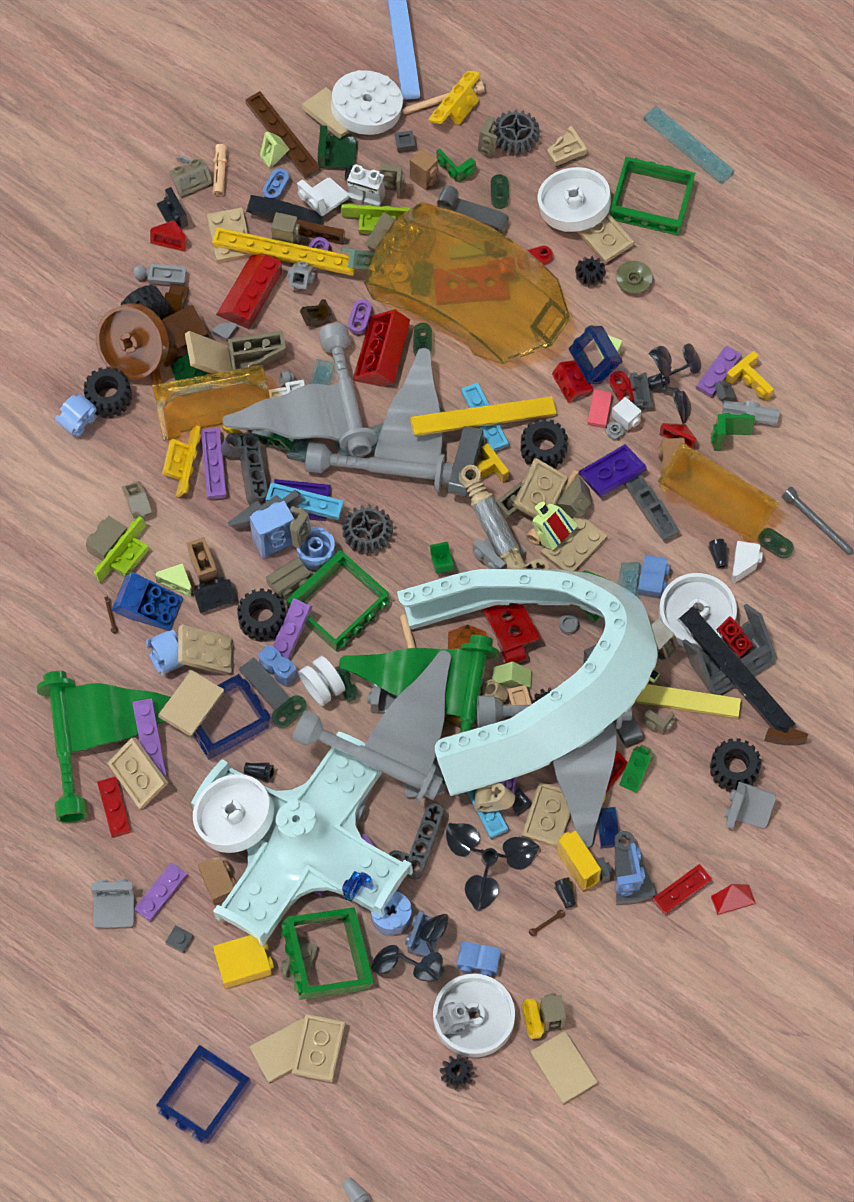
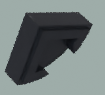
[512,788,532,816]

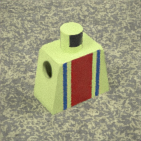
[532,502,578,550]

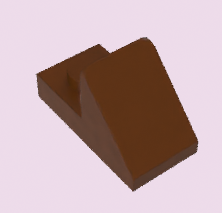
[165,283,189,318]

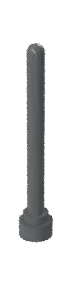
[781,486,853,555]

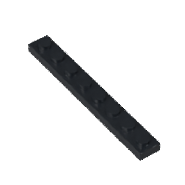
[677,606,795,733]

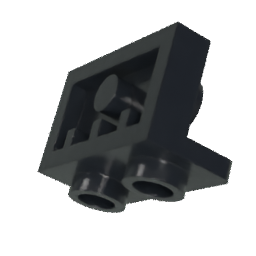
[157,187,188,229]
[192,576,237,613]

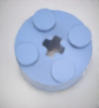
[55,392,97,437]
[296,527,335,571]
[146,630,184,675]
[371,891,411,936]

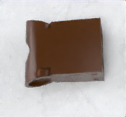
[162,305,209,367]

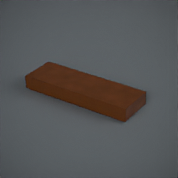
[297,220,345,244]

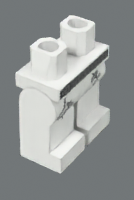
[347,164,385,206]

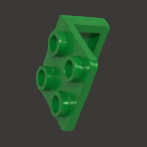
[710,413,755,451]

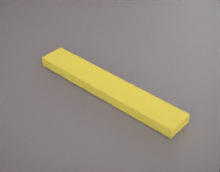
[634,684,741,719]

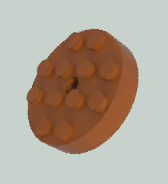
[96,303,169,379]

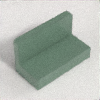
[341,247,382,271]

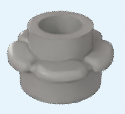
[280,369,294,386]
[605,422,624,440]

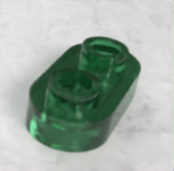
[490,174,509,209]
[413,323,432,356]
[758,528,794,559]
[335,666,358,702]
[272,695,307,728]

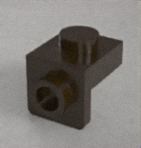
[300,299,332,326]

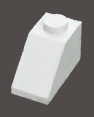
[731,541,763,584]

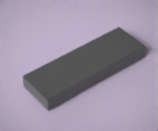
[239,657,291,712]

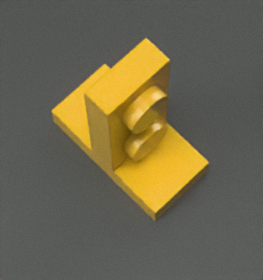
[725,351,774,402]
[472,443,509,483]

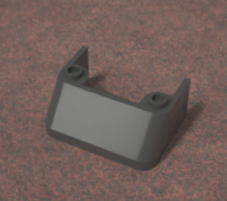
[682,604,776,695]

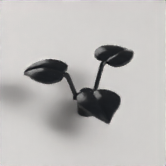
[648,343,701,424]
[446,823,539,910]
[371,914,449,982]

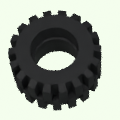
[120,285,170,321]
[83,367,132,418]
[520,419,568,468]
[237,588,286,641]
[710,738,761,792]

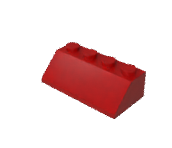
[216,254,282,329]
[353,309,410,387]

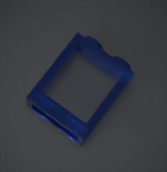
[568,325,623,384]

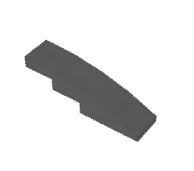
[624,474,680,541]
[228,490,305,530]

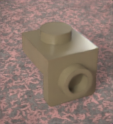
[643,709,675,734]

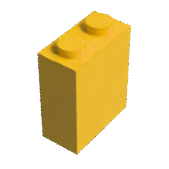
[557,830,601,892]
[213,935,274,989]

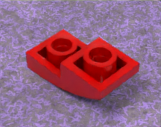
[716,616,753,657]

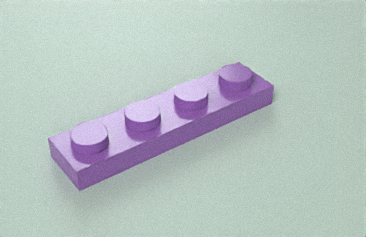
[201,427,227,500]
[132,698,166,776]

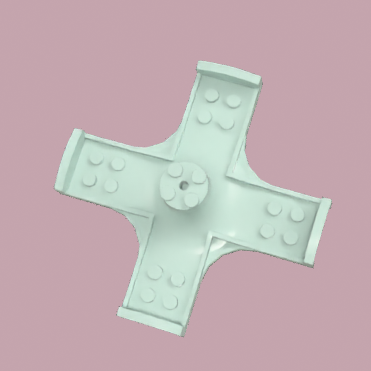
[191,731,413,946]

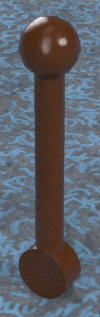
[104,596,118,633]
[529,910,565,936]

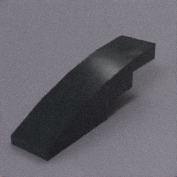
[246,195,323,224]

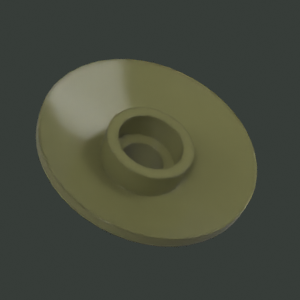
[616,261,653,294]

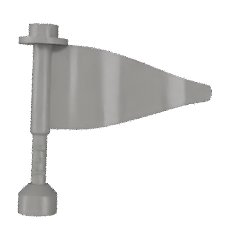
[223,323,377,457]
[305,348,454,492]
[291,651,451,803]
[477,696,632,848]

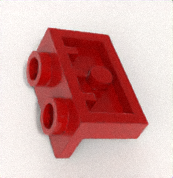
[552,360,593,402]

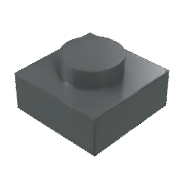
[395,130,415,152]
[714,381,737,402]
[596,857,612,883]
[165,925,193,954]

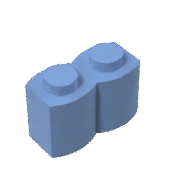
[638,554,670,598]
[258,645,297,687]
[456,941,501,977]

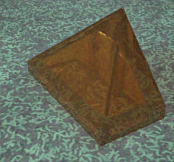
[448,624,487,649]

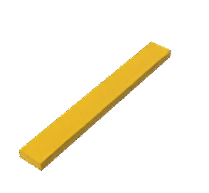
[212,227,356,276]
[410,396,557,436]

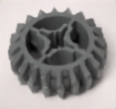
[494,109,540,155]
[342,504,393,554]

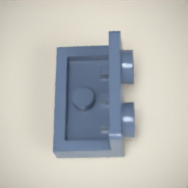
[405,910,437,957]

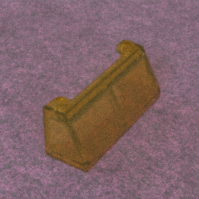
[152,365,270,441]
[657,442,779,542]

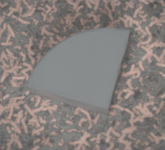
[212,323,237,342]

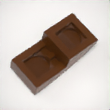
[764,727,808,746]

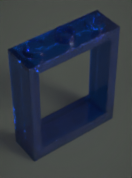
[193,674,271,760]
[156,1045,251,1144]

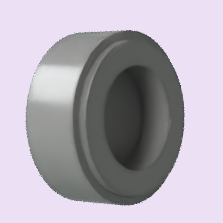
[559,614,578,635]

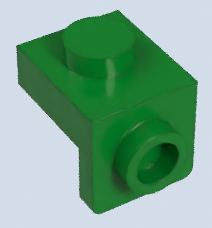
[430,542,454,574]

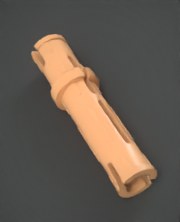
[212,144,227,197]

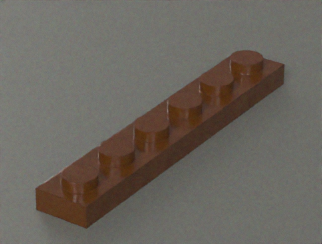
[245,91,320,178]

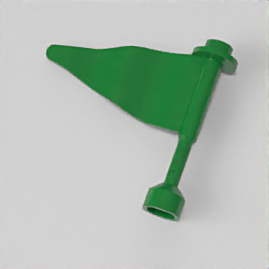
[339,635,499,785]
[37,671,171,823]

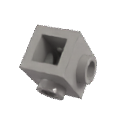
[287,262,315,289]
[435,1002,471,1035]

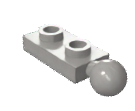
[133,264,187,286]

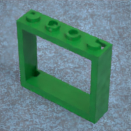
[610,157,695,236]
[286,550,390,651]
[281,907,374,1000]

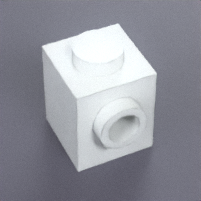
[611,397,641,431]

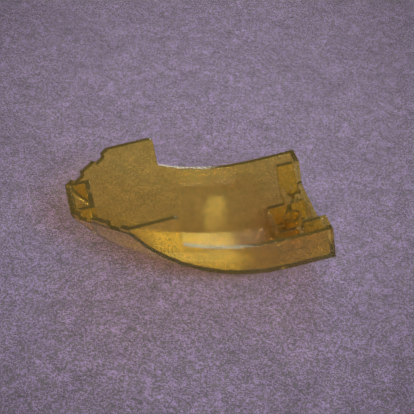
[364,202,571,364]

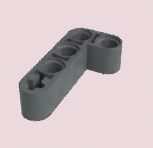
[437,185,509,236]
[448,426,484,496]
[221,433,268,505]
[389,803,443,880]

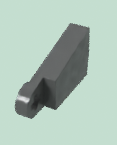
[614,831,656,905]

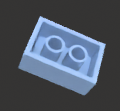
[249,501,294,559]

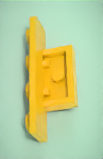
[428,71,481,125]
[162,425,201,498]

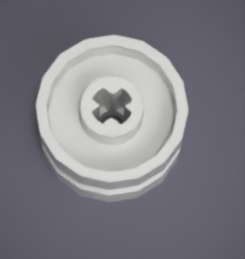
[298,656,345,706]

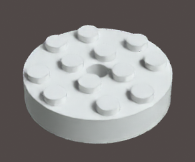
[331,70,403,135]
[538,167,611,232]
[659,573,737,650]
[193,774,274,853]
[433,974,515,1058]

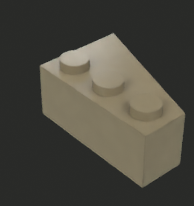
[228,331,286,381]
[650,618,679,661]

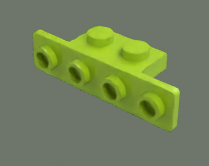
[342,204,414,236]
[94,516,150,583]

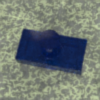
[597,807,620,849]

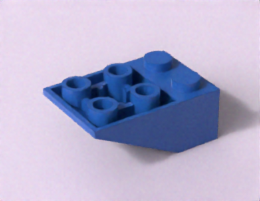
[112,572,183,631]

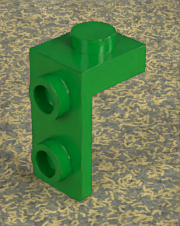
[436,148,476,183]
[619,745,655,792]

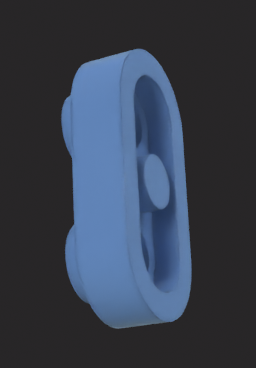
[263,168,289,200]

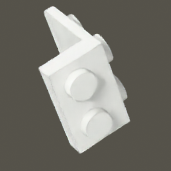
[297,178,349,216]

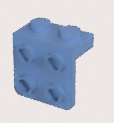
[614,843,645,896]

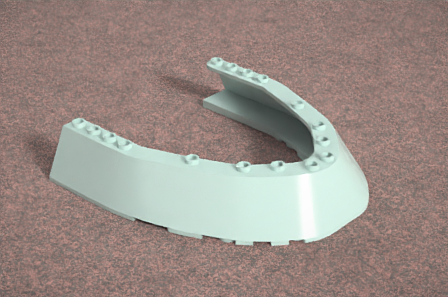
[397,569,658,796]

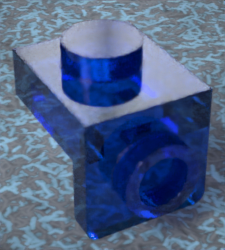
[342,871,374,902]

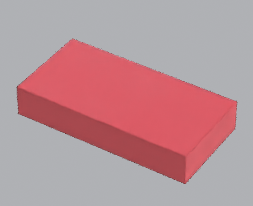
[587,389,612,428]

